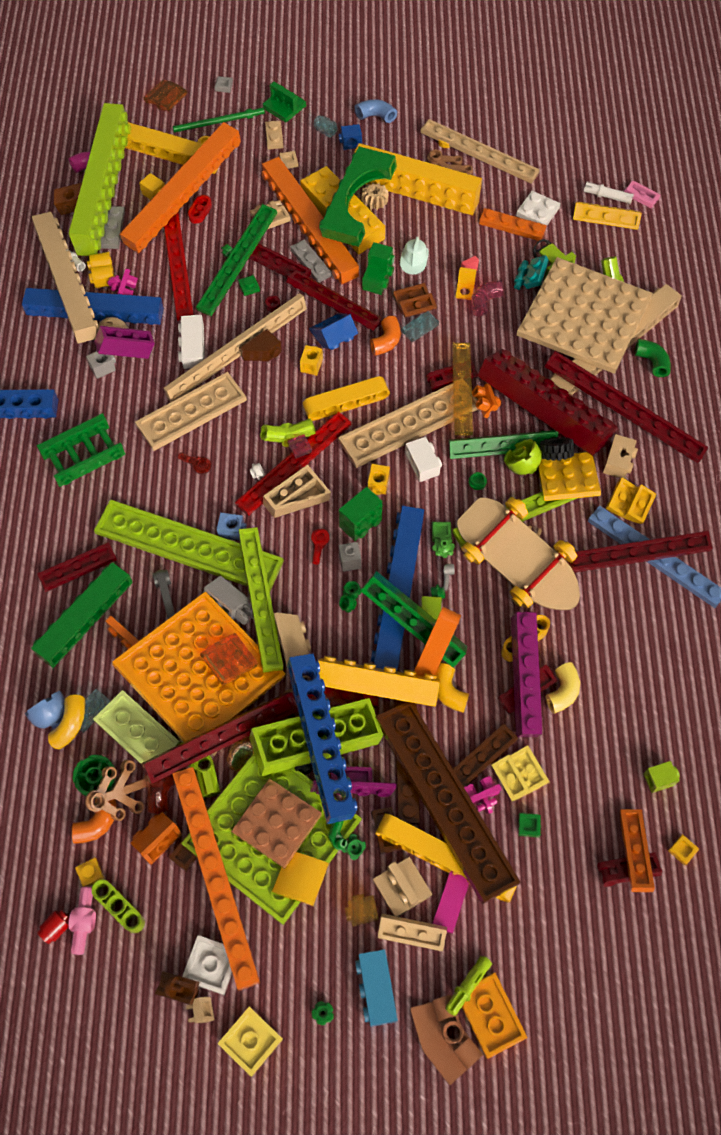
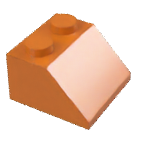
[130,812,182,865]

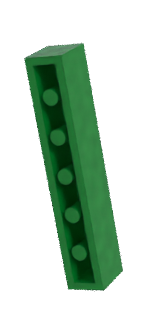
[31,562,133,668]
[361,571,468,668]

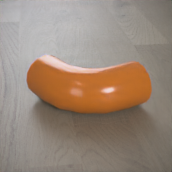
[370,316,401,356]
[72,798,116,844]

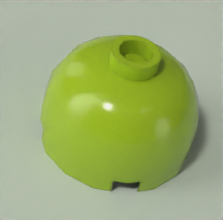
[504,439,542,475]

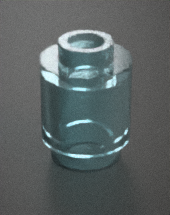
[314,115,337,137]

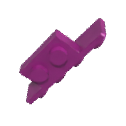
[310,766,396,797]

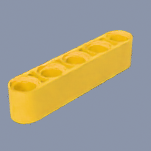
[302,376,390,421]

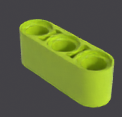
[92,879,145,933]

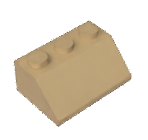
[274,612,311,678]

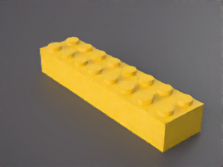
[354,143,482,216]

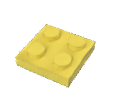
[218,1007,283,1077]

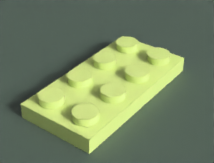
[93,690,181,765]

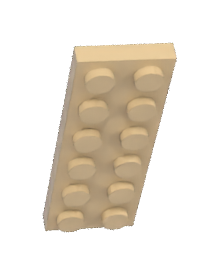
[135,372,247,451]

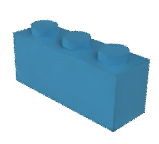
[355,949,398,1027]

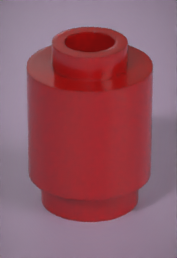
[37,910,69,944]

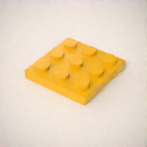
[538,452,601,501]

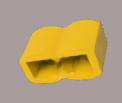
[87,252,114,288]

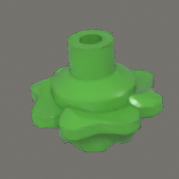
[432,536,455,558]

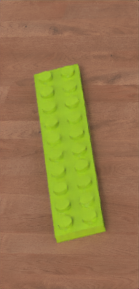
[94,499,284,591]

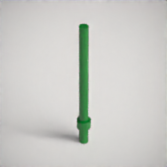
[173,107,265,133]

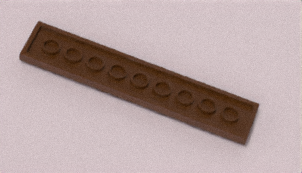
[375,702,521,905]

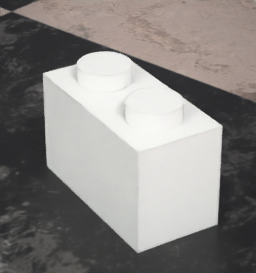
[405,437,442,482]

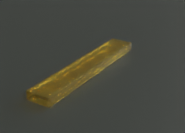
[452,343,473,436]

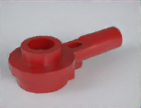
[311,529,330,565]

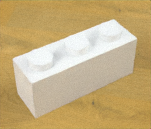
[178,315,205,369]

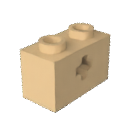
[603,434,638,479]

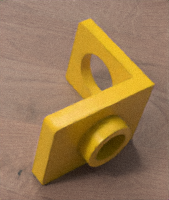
[455,267,477,300]

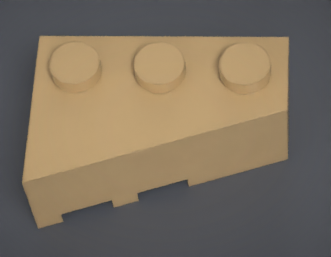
[263,465,331,518]

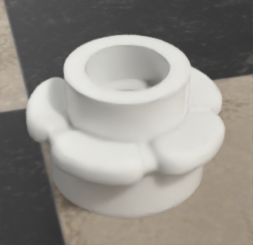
[250,463,265,480]

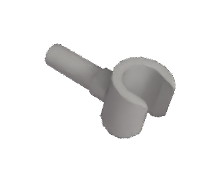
[443,564,455,591]

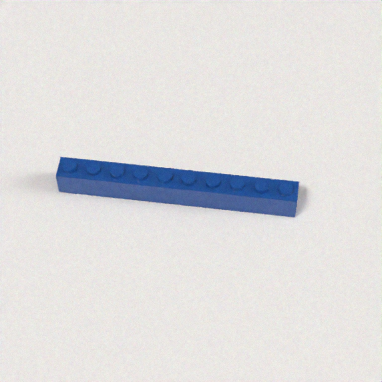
[371,506,425,671]

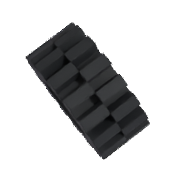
[540,437,574,461]

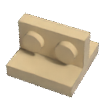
[373,857,432,917]

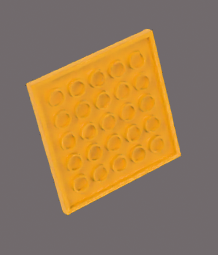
[112,591,286,742]

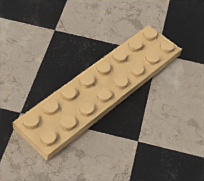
[338,379,478,468]

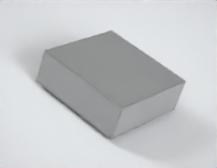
[215,76,233,93]

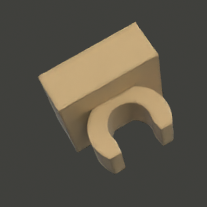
[186,997,214,1024]

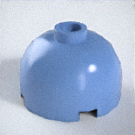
[24,691,65,729]

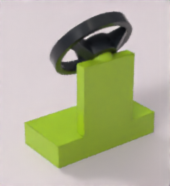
[532,239,576,279]

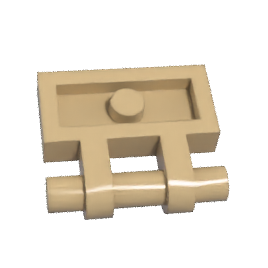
[250,200,291,229]

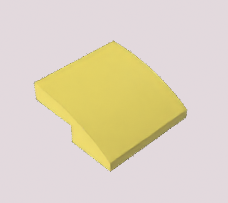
[492,745,550,802]

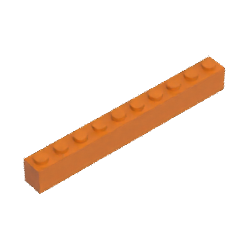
[120,122,241,254]
[261,157,359,285]
[173,767,261,991]

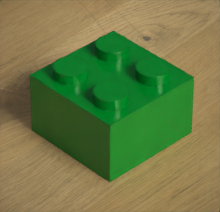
[339,487,382,542]

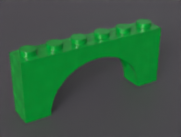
[319,146,397,247]

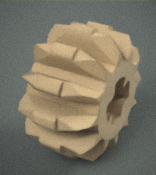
[361,182,389,210]

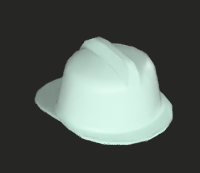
[400,236,429,274]

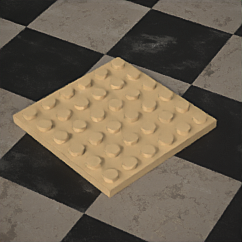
[517,257,653,374]

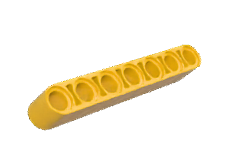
[375,813,517,903]

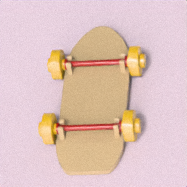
[457,497,580,610]

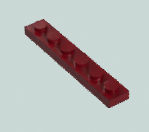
[286,270,383,331]

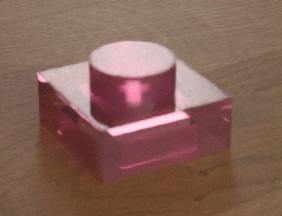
[288,434,312,459]

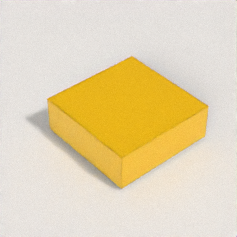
[668,834,699,866]

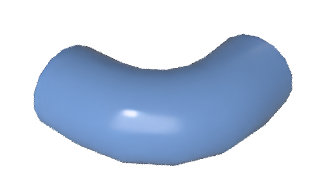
[355,99,397,123]

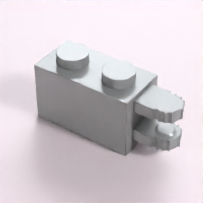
[203,576,253,625]

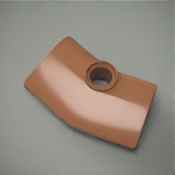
[410,995,483,1085]

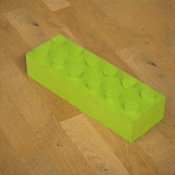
[249,698,383,776]

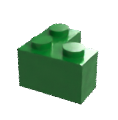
[362,242,395,295]

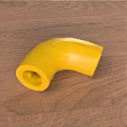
[435,663,469,713]
[48,695,85,749]

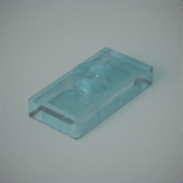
[401,311,439,342]

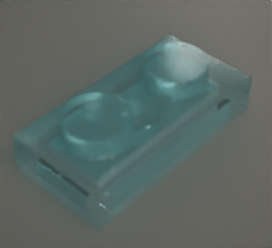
[80,689,111,733]

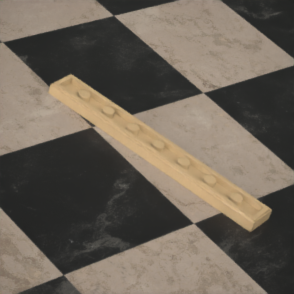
[421,119,540,184]

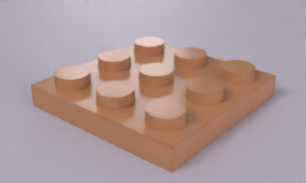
[232,778,322,869]

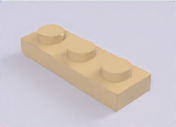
[378,914,447,951]

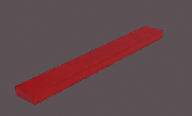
[164,212,194,321]
[235,411,351,516]

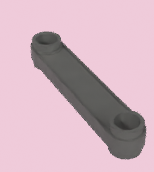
[152,570,175,619]

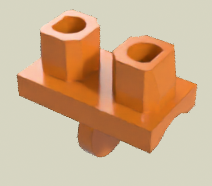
[471,383,501,418]

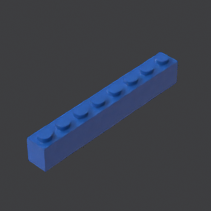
[22,288,164,325]

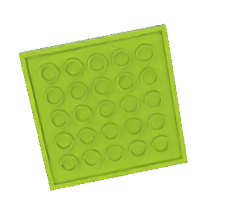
[181,754,362,925]

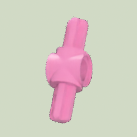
[69,887,96,955]

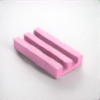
[624,181,660,208]

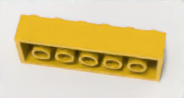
[300,166,385,254]

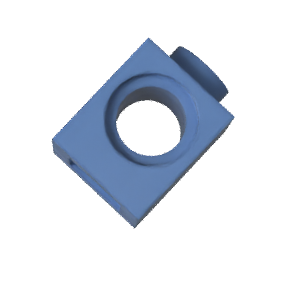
[217,512,247,540]

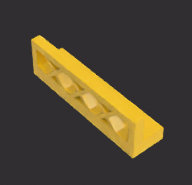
[573,201,642,230]

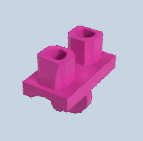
[108,268,138,295]
[464,776,502,814]

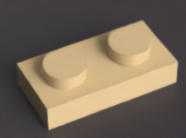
[265,121,283,150]

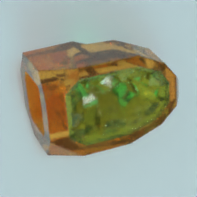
[227,737,254,771]

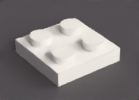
[516,191,561,225]
[182,935,232,995]

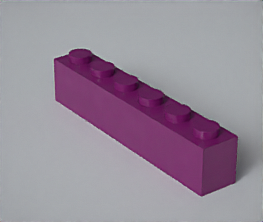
[511,612,543,737]

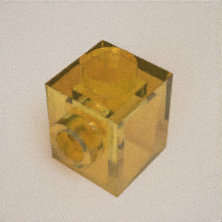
[344,894,378,926]

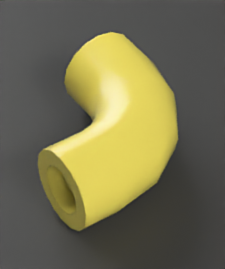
[545,662,580,714]

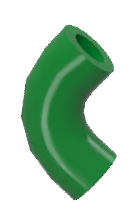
[634,339,671,377]

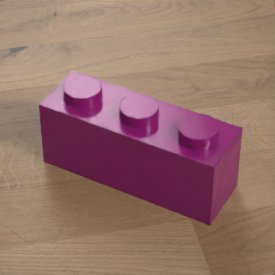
[94,326,155,359]

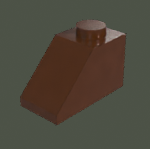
[240,329,282,362]

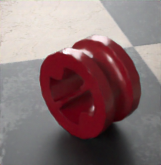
[265,295,281,313]

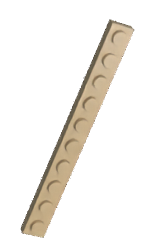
[164,293,307,402]

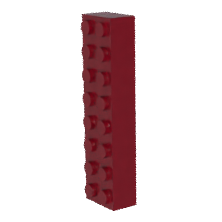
[477,349,618,456]

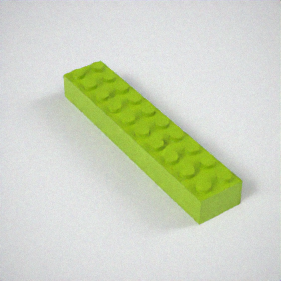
[68,103,131,256]

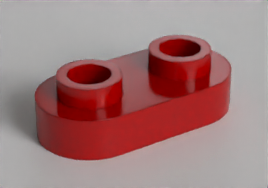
[188,195,212,224]

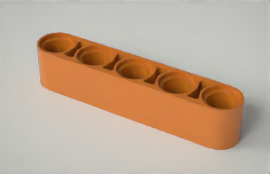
[414,607,461,676]

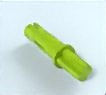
[446,956,492,1016]

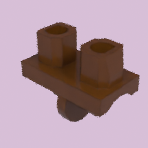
[155,971,200,1005]

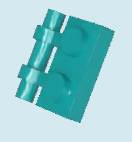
[514,255,549,290]

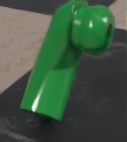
[328,821,348,850]

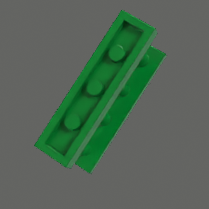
[36,413,126,487]

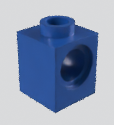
[338,124,362,150]

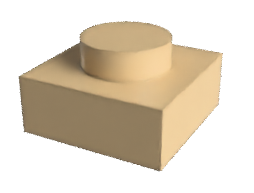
[279,151,298,169]

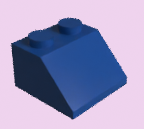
[309,313,358,350]

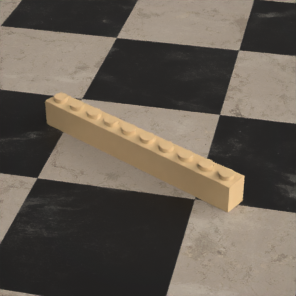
[32,212,99,344]
[550,284,682,395]

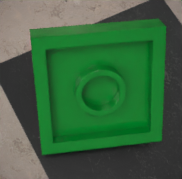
[263,81,306,123]

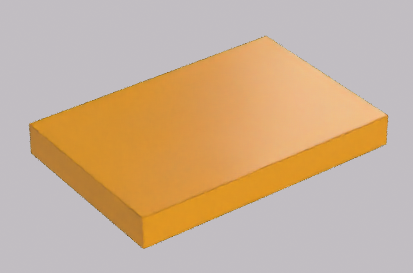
[462,973,528,1059]

